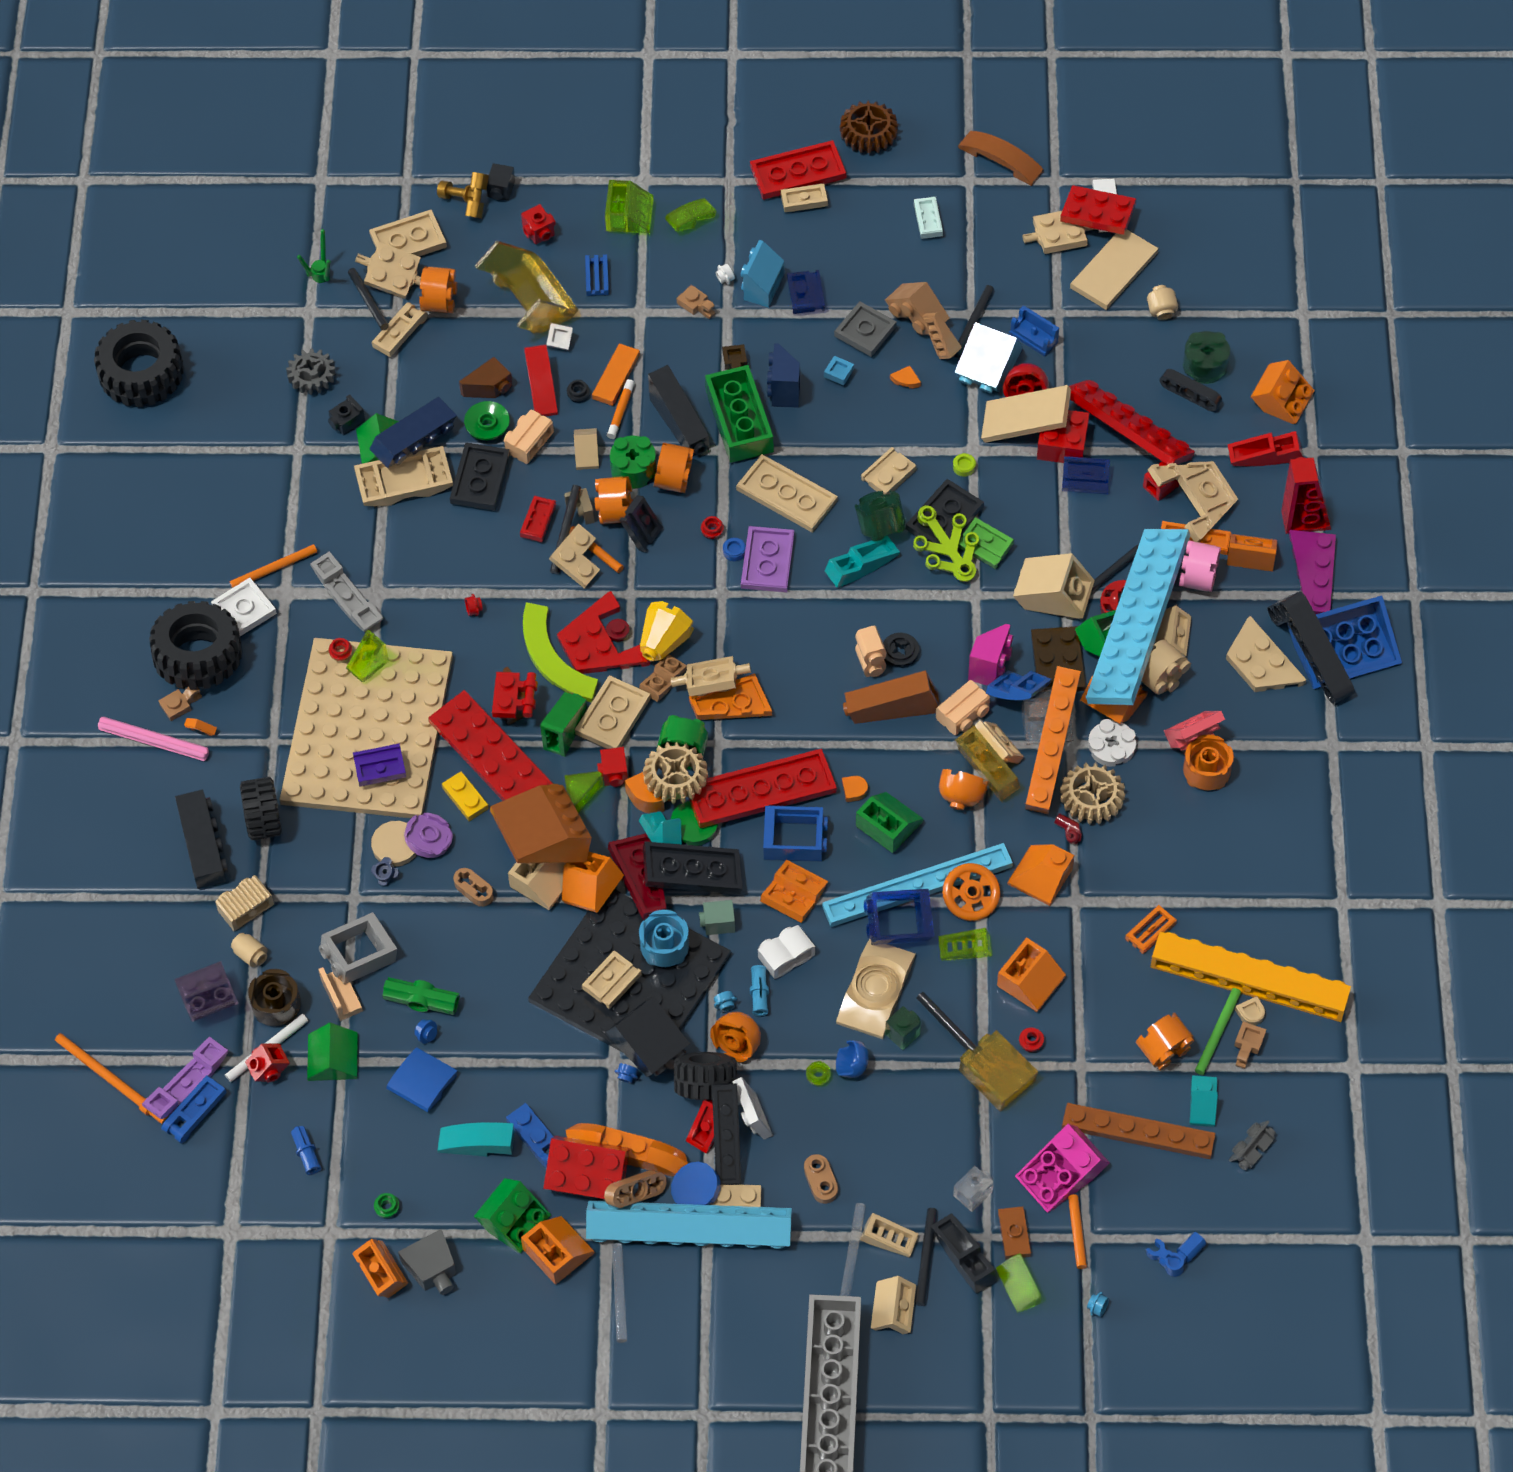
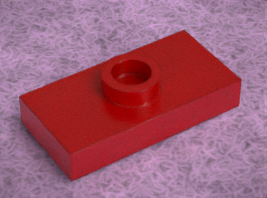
[520,496,556,542]

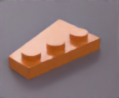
[689,673,772,720]

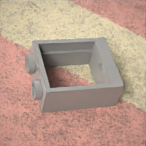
[319,912,397,985]

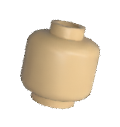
[1147,285,1178,320]

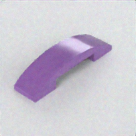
[142,1037,228,1119]

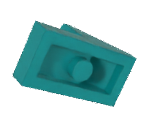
[638,811,682,844]
[1189,1075,1218,1127]

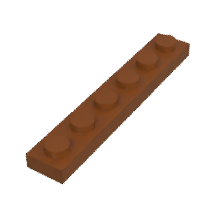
[1062,1103,1215,1159]

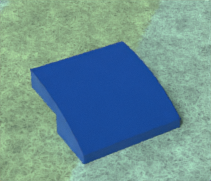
[986,670,1052,700]
[386,1047,457,1112]

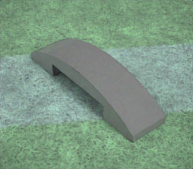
[310,551,383,632]

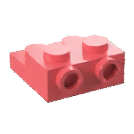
[1164,711,1225,750]

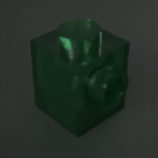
[885,1006,921,1050]

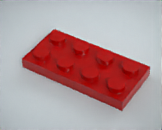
[750,140,846,200]

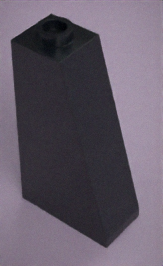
[648,365,709,456]

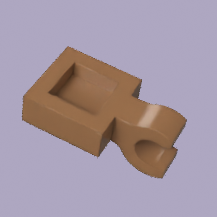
[676,285,715,319]
[158,687,202,721]
[1234,1021,1267,1069]

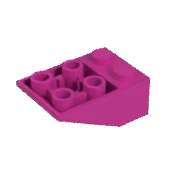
[1015,1124,1110,1213]

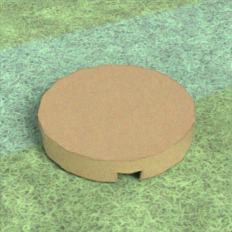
[371,821,417,866]

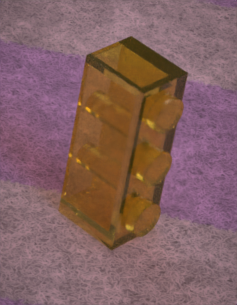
[955,726,1020,802]

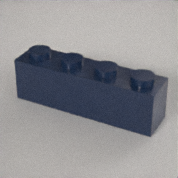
[370,396,457,468]

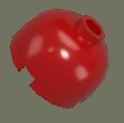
[1003,363,1049,397]

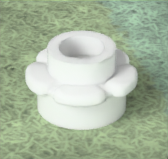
[715,264,735,285]

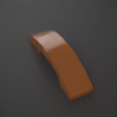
[958,131,1044,186]

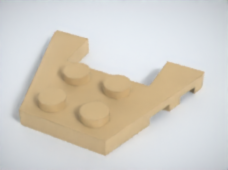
[1148,461,1238,542]

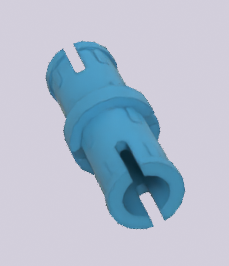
[750,965,769,1016]

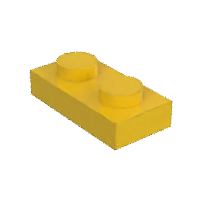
[441,772,489,821]

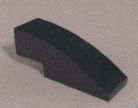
[931,1213,997,1294]

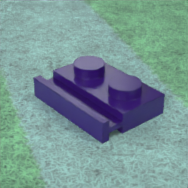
[353,743,406,787]

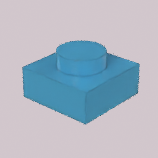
[824,356,854,386]

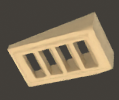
[860,1213,919,1257]

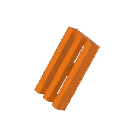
[1125,905,1177,954]

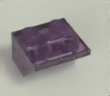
[174,961,238,1022]

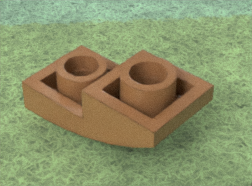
[639,654,687,702]

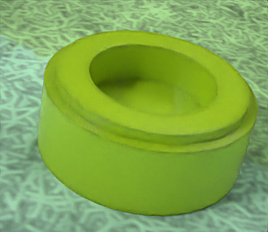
[953,453,976,477]

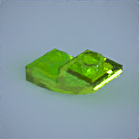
[665,198,716,231]

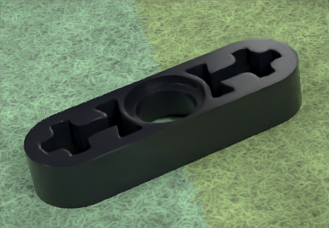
[1159,369,1222,411]

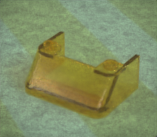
[475,240,578,334]

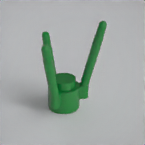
[297,229,331,283]

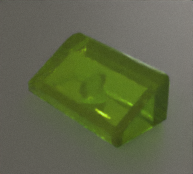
[996,1253,1041,1313]

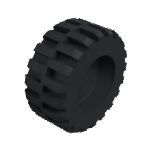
[94,319,184,407]
[149,601,242,690]

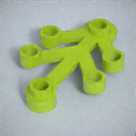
[913,506,979,582]

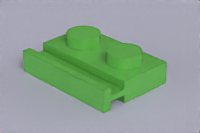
[958,517,1014,569]

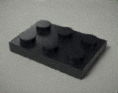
[450,442,510,511]
[906,479,984,544]

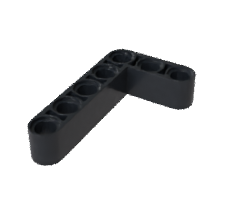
[1267,591,1355,704]

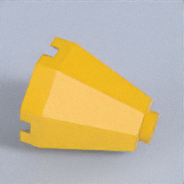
[640,601,694,661]

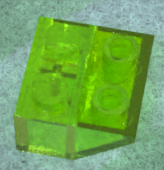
[605,180,654,233]

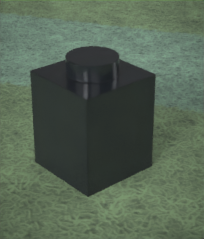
[487,163,515,201]

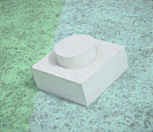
[547,323,573,351]

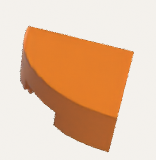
[890,366,921,389]
[184,718,217,736]

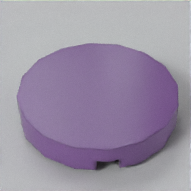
[404,813,453,858]

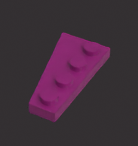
[1289,530,1336,614]

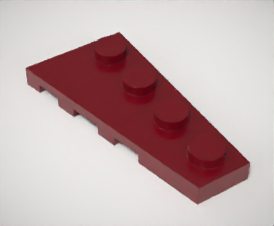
[608,833,666,920]

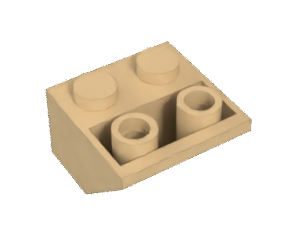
[508,862,566,910]

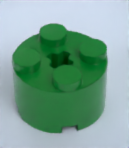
[610,436,657,489]
[656,715,708,770]

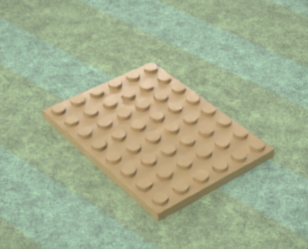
[280,638,453,818]

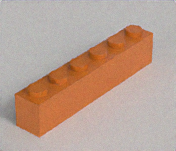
[1025,666,1081,814]

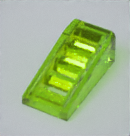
[938,928,992,960]

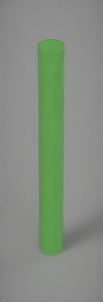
[1195,988,1241,1075]

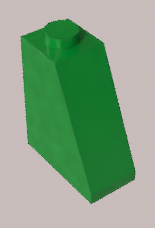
[540,692,588,757]

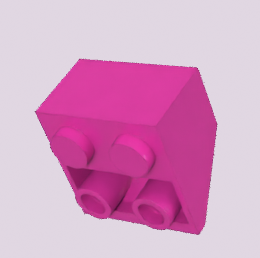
[968,624,1013,686]

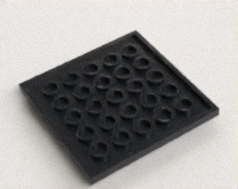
[528,889,731,1053]

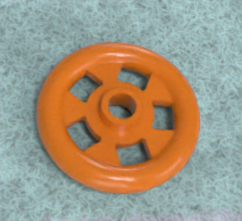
[943,863,1000,921]

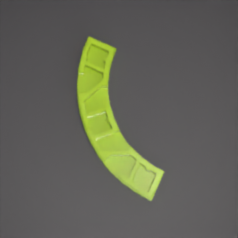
[523,602,598,703]

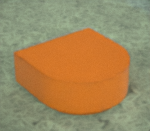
[842,776,868,802]

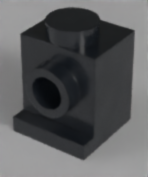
[328,394,365,436]

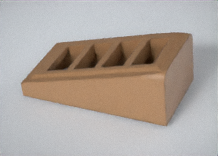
[922,312,962,359]

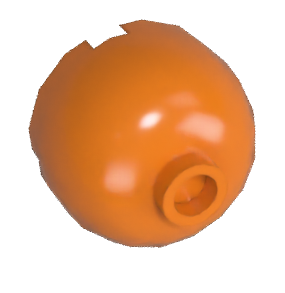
[939,769,988,810]
[710,1012,761,1062]

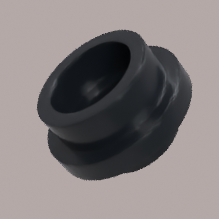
[567,380,589,401]

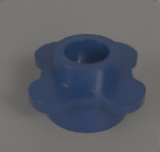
[371,857,399,886]

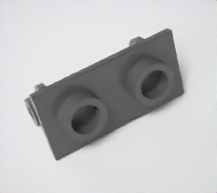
[1229,1120,1276,1170]

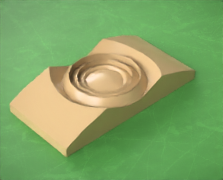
[354,446,453,506]
[836,939,916,1039]

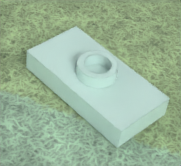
[914,197,943,239]

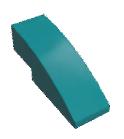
[825,535,900,588]
[437,1123,515,1157]

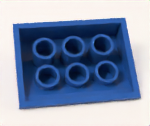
[1287,595,1402,689]

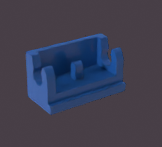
[1009,305,1059,357]

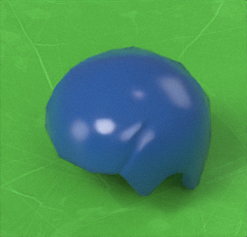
[836,1040,869,1078]

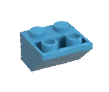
[741,240,785,308]

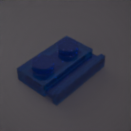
[787,270,825,314]
[1062,456,1110,494]

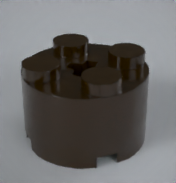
[248,969,301,1026]

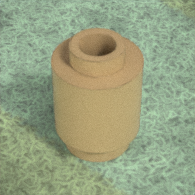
[231,933,267,967]

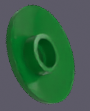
[464,401,510,440]

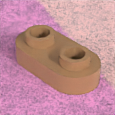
[804,1154,838,1204]

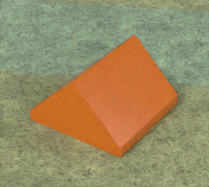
[1227,534,1277,572]

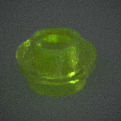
[806,1061,831,1086]

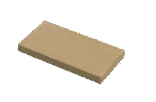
[1070,229,1158,310]
[981,385,1071,443]
[736,454,838,532]

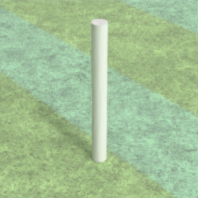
[225,1014,308,1082]

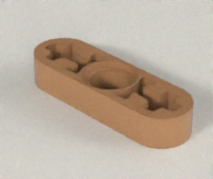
[604,1170,666,1208]

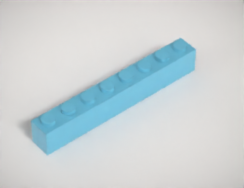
[586,1201,792,1249]

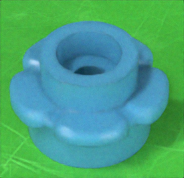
[714,991,737,1012]
[1087,1292,1109,1317]

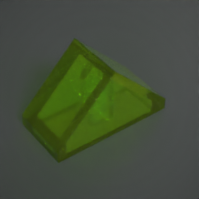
[346,630,389,682]
[565,771,603,813]

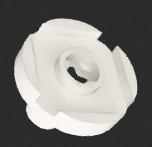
[1088,719,1136,767]

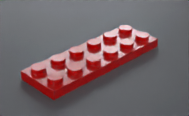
[1069,380,1195,465]
[428,690,553,801]
[689,749,837,828]

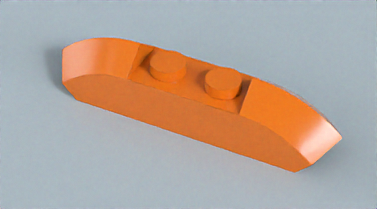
[566,1123,688,1177]

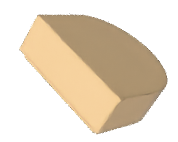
[1235,996,1265,1026]

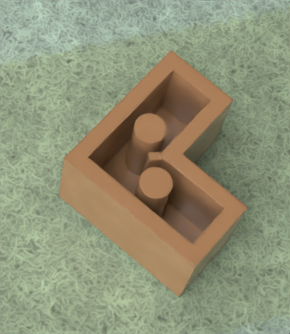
[885,282,950,335]

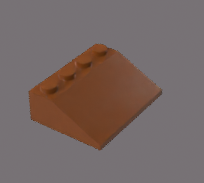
[490,784,592,863]

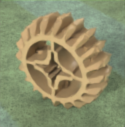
[643,742,708,804]
[1060,762,1125,825]

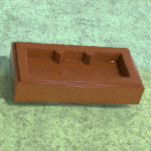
[998,1206,1031,1260]

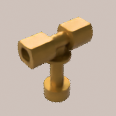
[437,172,489,218]

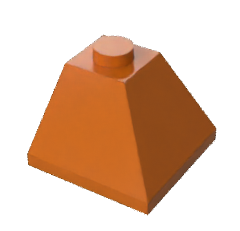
[1007,844,1075,906]

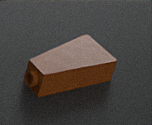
[843,670,940,724]

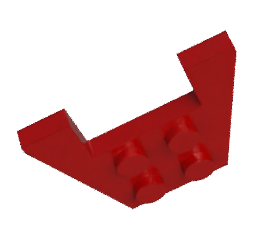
[557,591,650,674]

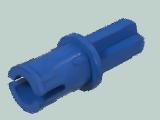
[291,1126,322,1175]

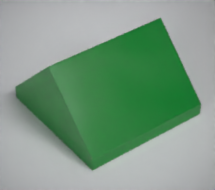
[356,413,399,464]
[307,1022,358,1081]

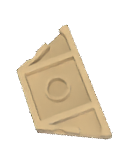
[1226,616,1306,692]

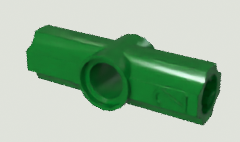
[382,977,460,1015]

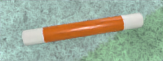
[607,379,635,439]

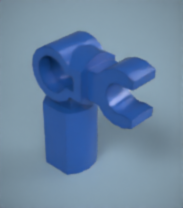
[1146,1232,1206,1277]

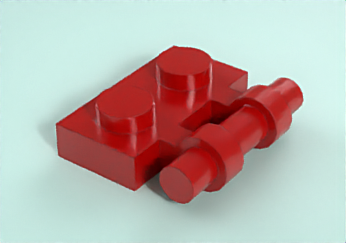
[492,672,538,718]

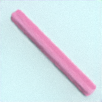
[98,717,209,761]

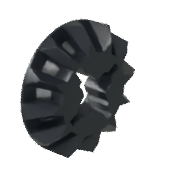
[883,632,919,667]

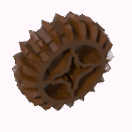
[840,100,898,155]

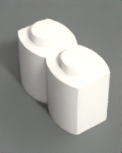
[758,925,815,979]

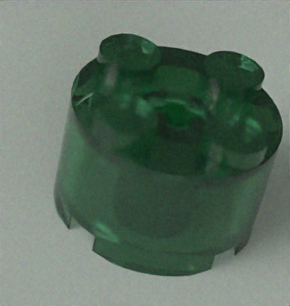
[1183,331,1230,384]
[855,491,906,541]

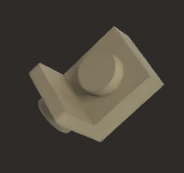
[564,488,595,525]

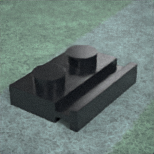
[619,495,663,552]

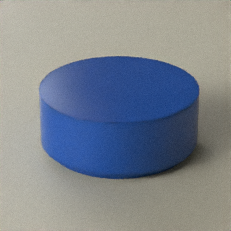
[723,538,746,561]

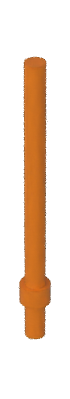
[55,1033,168,1125]

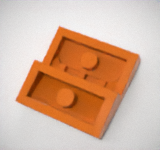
[760,860,828,923]

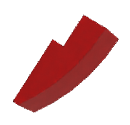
[524,345,558,417]
[1227,431,1303,466]

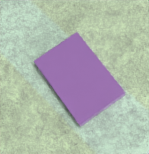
[741,526,795,593]

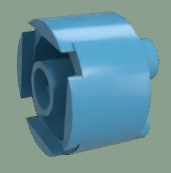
[639,910,689,967]

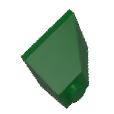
[1075,610,1116,656]

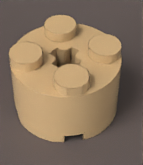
[1141,640,1191,695]

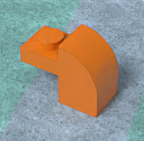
[625,772,671,813]

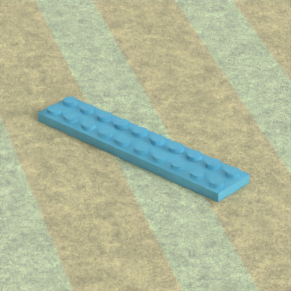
[1086,529,1190,705]

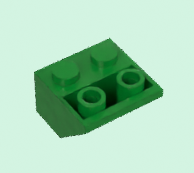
[856,792,924,853]
[474,1178,551,1253]

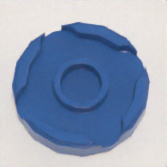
[671,1161,720,1205]

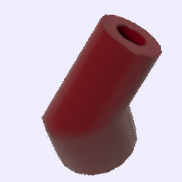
[1054,813,1082,844]

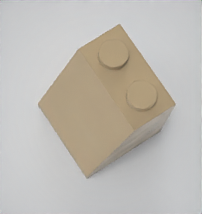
[1013,553,1095,619]

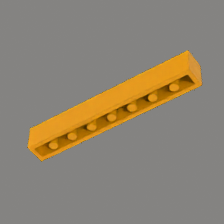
[1150,932,1351,1022]

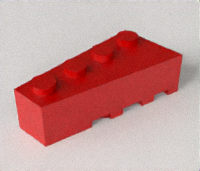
[1281,457,1331,534]

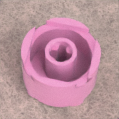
[1179,541,1221,592]

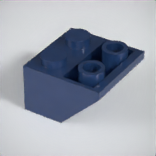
[767,343,800,408]

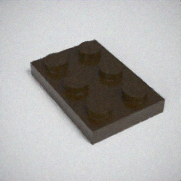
[1031,626,1085,694]

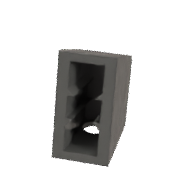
[398,1229,456,1295]

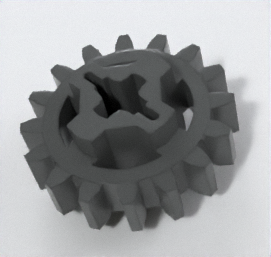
[286,348,336,394]

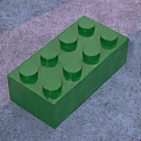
[705,365,774,463]

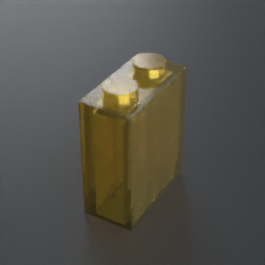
[959,1030,1038,1111]

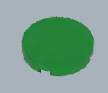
[671,801,718,846]

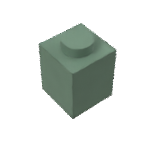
[699,900,735,935]

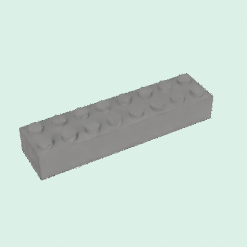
[800,1294,861,1472]

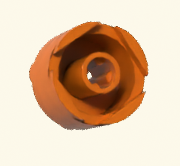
[419,267,458,313]
[653,442,694,493]
[595,476,633,524]
[1183,734,1234,790]
[1136,1013,1194,1070]

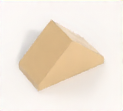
[574,428,599,470]

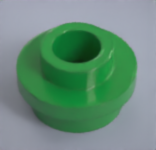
[374,1193,399,1218]

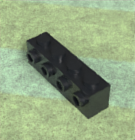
[175,789,228,889]

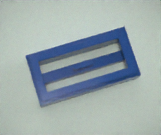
[585,254,609,296]

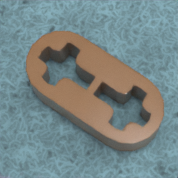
[453,868,494,907]

